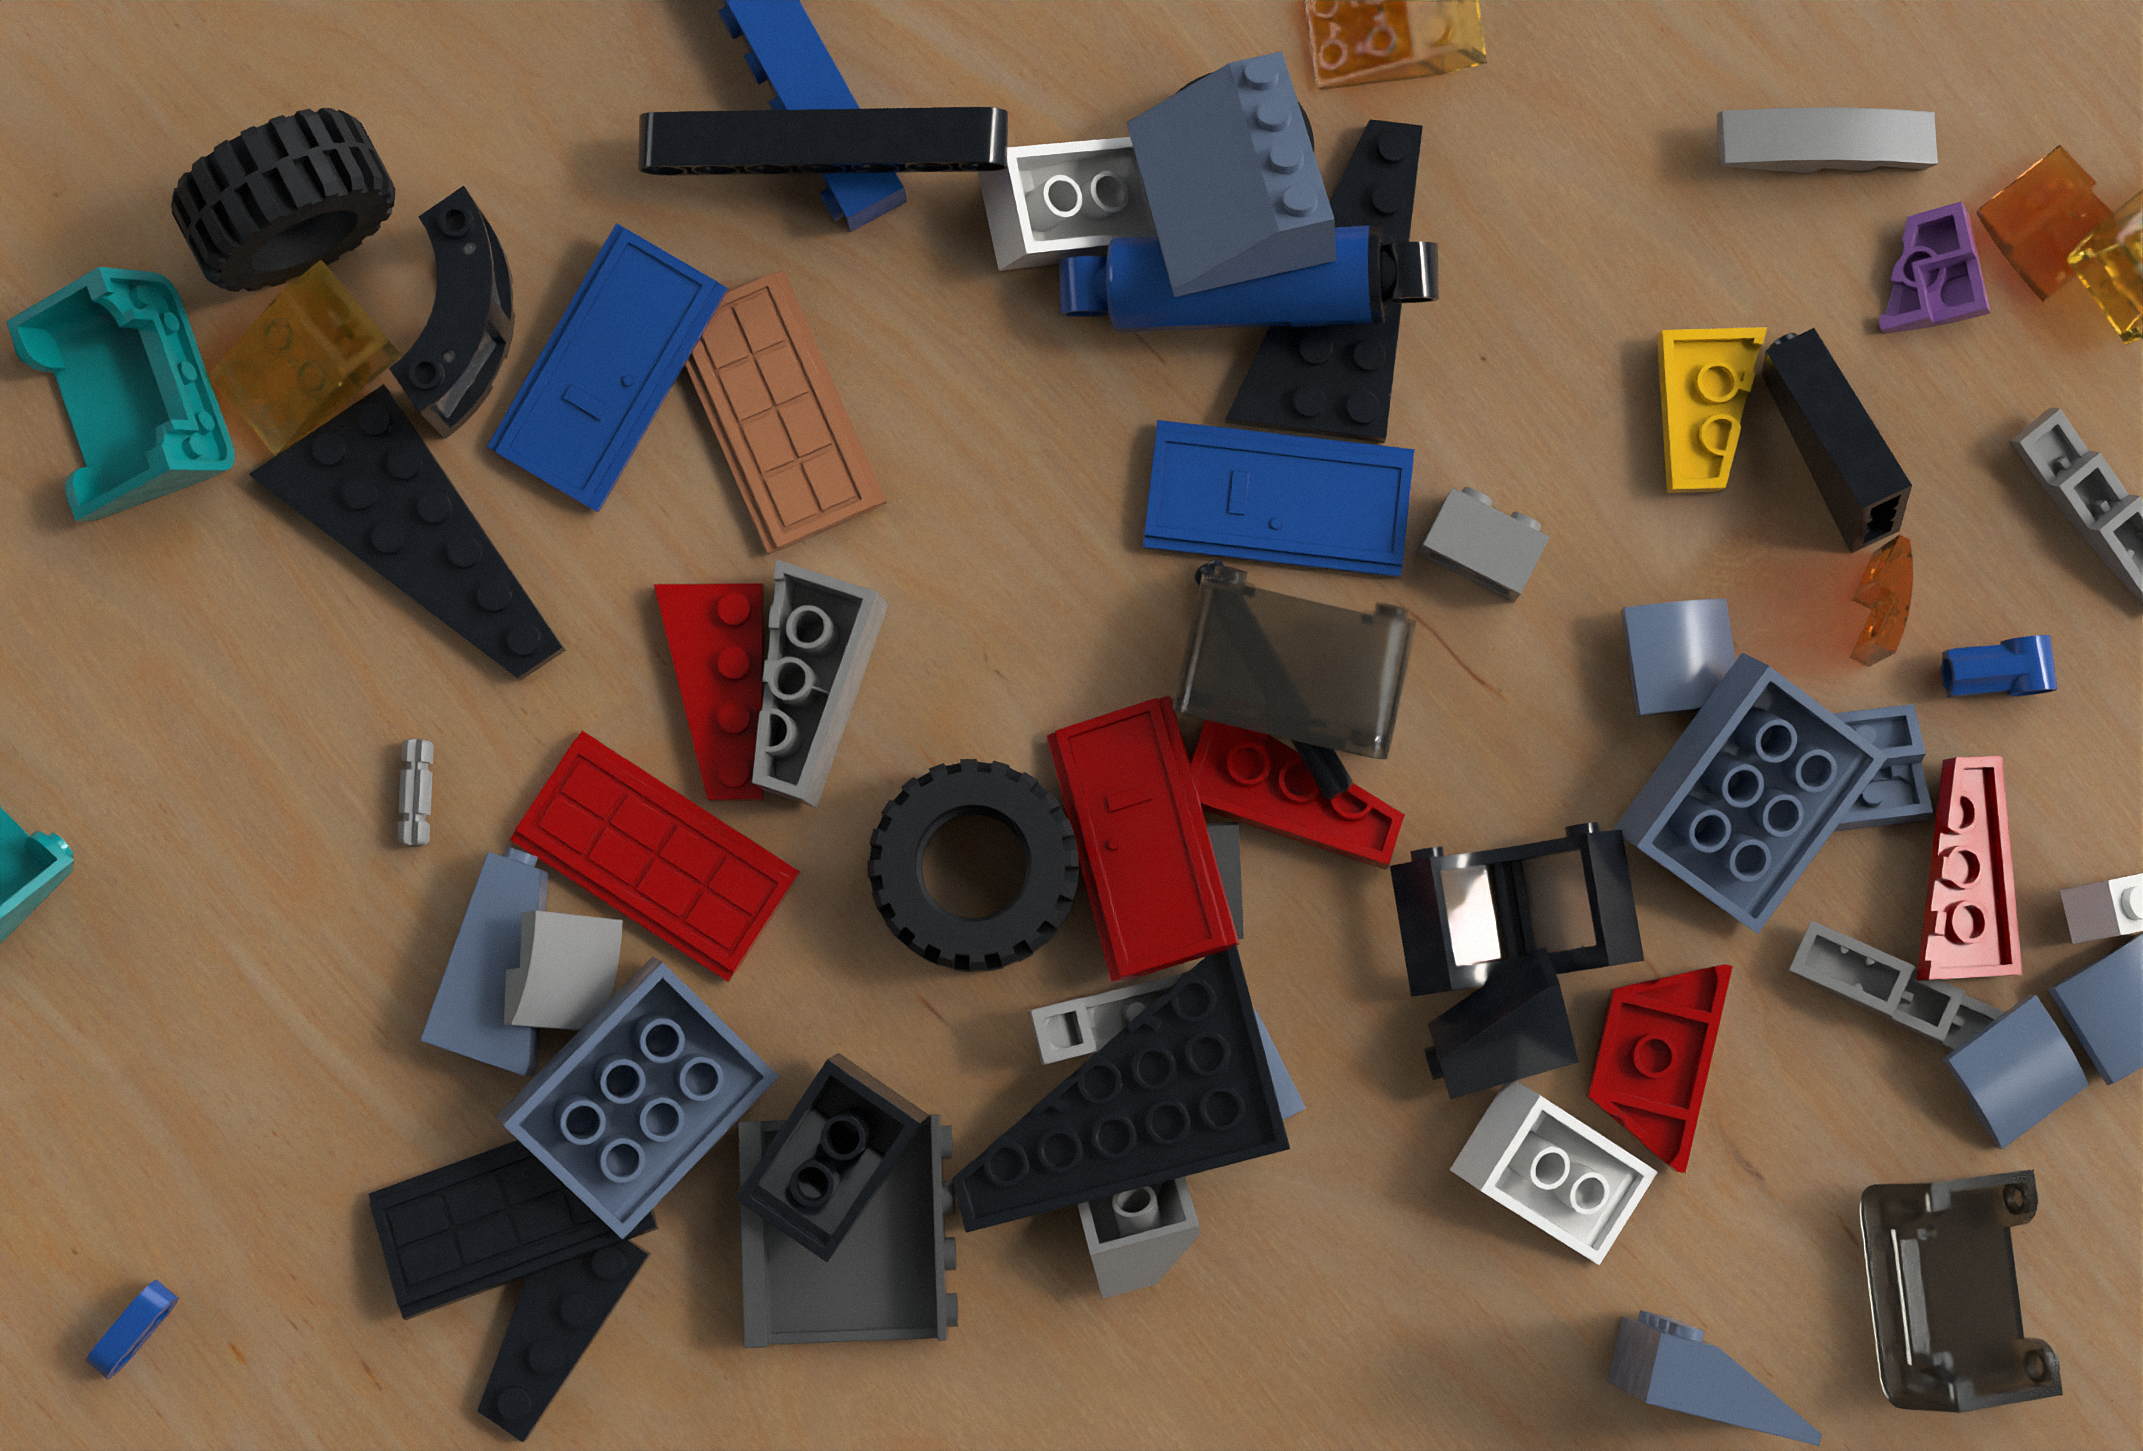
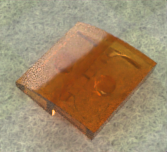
[1976,145,2129,302]
[1849,534,1913,667]

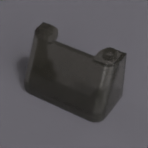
[1172,565,1417,759]
[1859,1169,2063,1413]

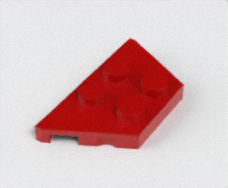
[1586,964,1733,1174]

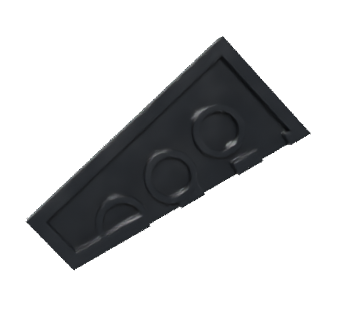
[477,1239,651,1442]

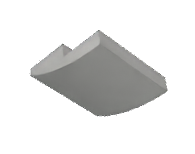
[504,910,623,1031]

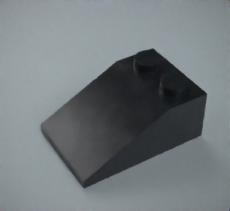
[735,1053,930,1262]

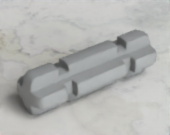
[397,739,434,846]

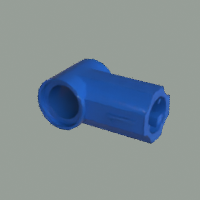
[1940,635,2057,698]

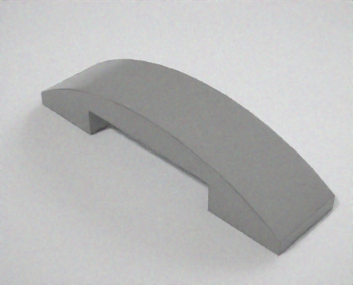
[1028,971,1188,1065]

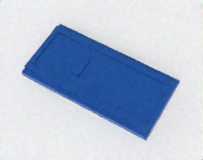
[487,223,729,512]
[1143,420,1414,578]

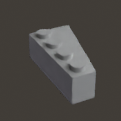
[752,559,889,808]

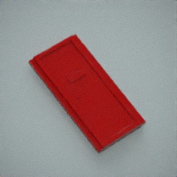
[1047,695,1240,983]
[509,731,801,982]

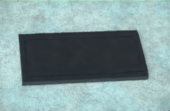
[368,1140,658,1320]

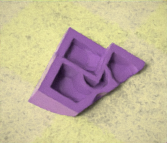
[1879,201,1991,334]

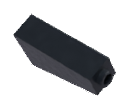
[1762,328,1912,553]

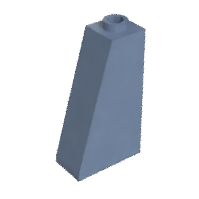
[420,847,549,1076]

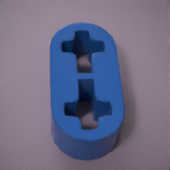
[86,1280,179,1380]

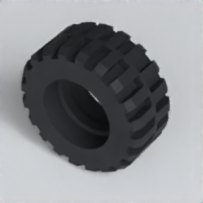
[171,108,396,292]
[867,759,1079,972]

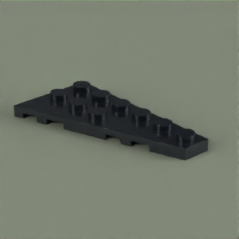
[249,384,566,680]

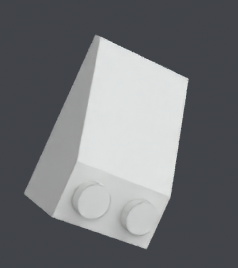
[978,137,1157,271]
[1450,1081,1658,1265]

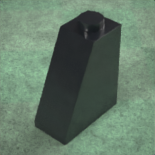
[1424,947,1579,1099]

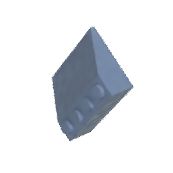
[1127,51,1336,297]
[1612,653,1888,934]
[496,956,779,1239]
[1608,1310,1822,1446]

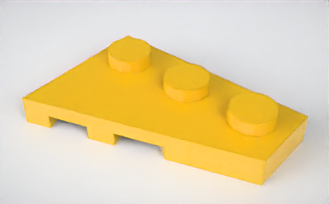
[1657,327,1767,493]

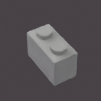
[1417,487,1550,602]

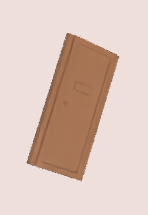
[685,270,887,555]

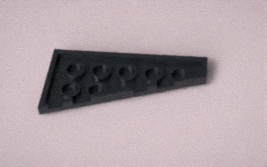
[1225,119,1423,443]

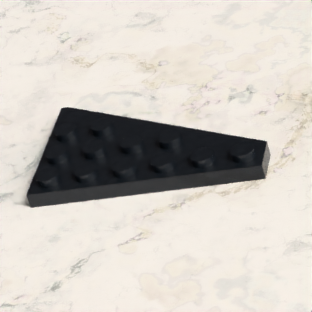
[952,946,1291,1233]

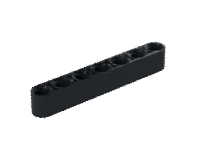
[638,107,1008,176]

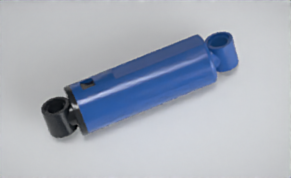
[1059,225,1439,332]

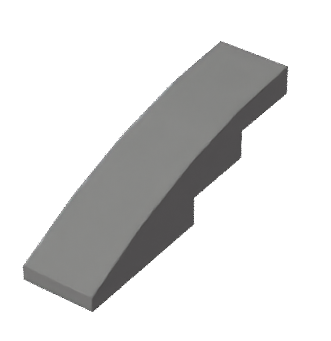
[1717,107,1938,174]
[2009,408,2143,604]
[1789,920,2005,1051]

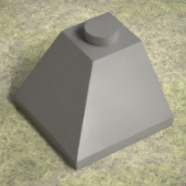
[1077,1176,1201,1299]

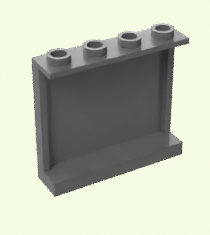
[738,1114,958,1348]

